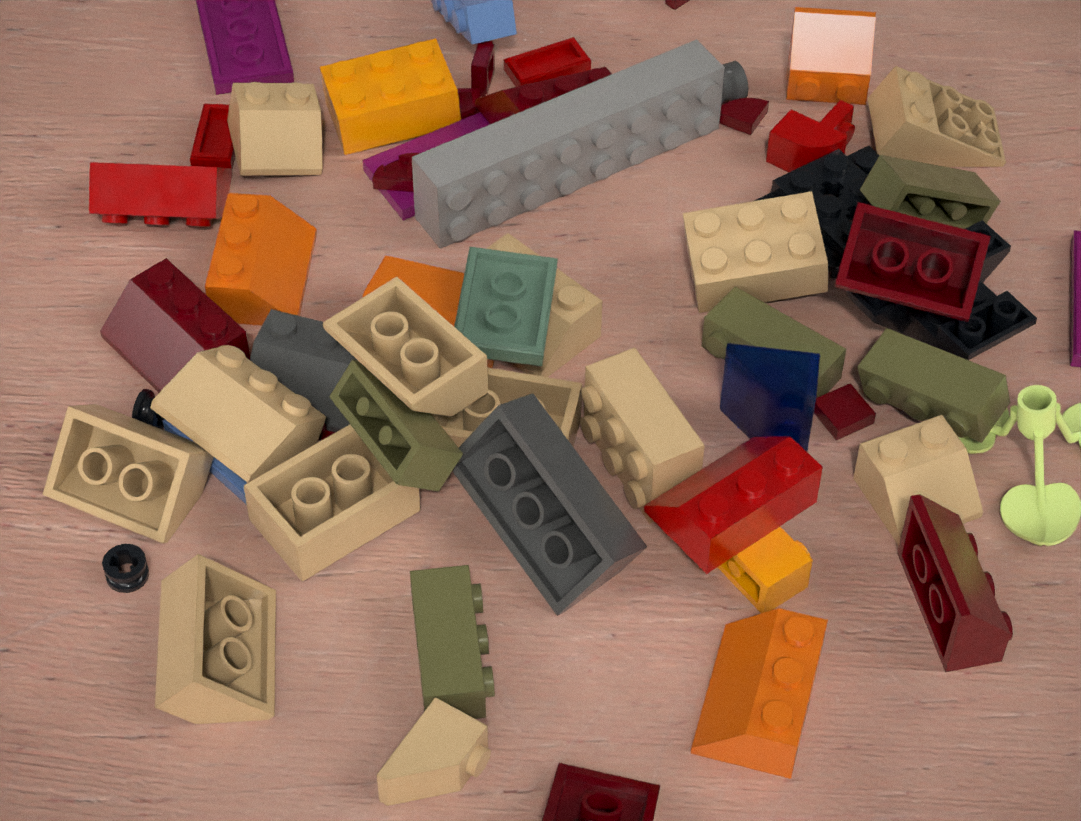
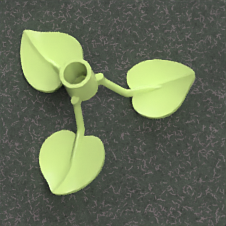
[959,385,1081,546]

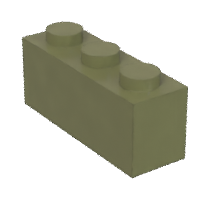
[860,155,1001,229]
[701,286,846,410]
[857,328,1010,443]
[329,359,463,492]
[410,565,495,719]

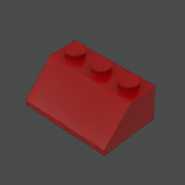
[89,162,232,227]
[644,436,823,574]

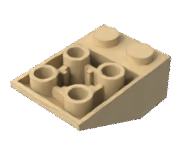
[868,66,1006,167]

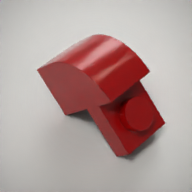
[766,100,855,172]

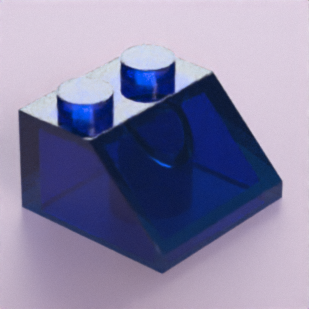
[720,343,820,451]

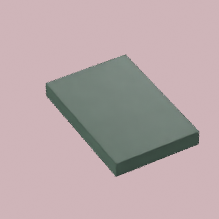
[454,247,558,366]

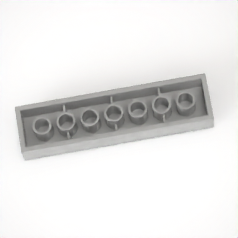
[412,39,725,249]

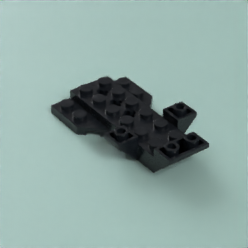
[754,145,1037,360]

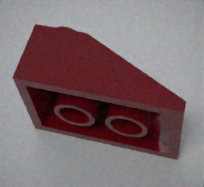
[542,763,660,821]

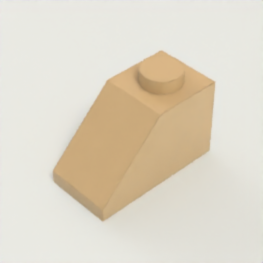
[376,697,491,806]

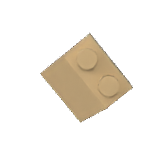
[227,82,323,176]
[853,415,983,546]

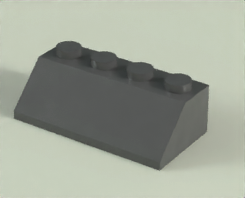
[250,309,357,432]
[452,393,647,616]

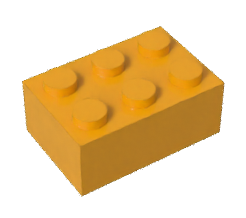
[319,38,461,155]

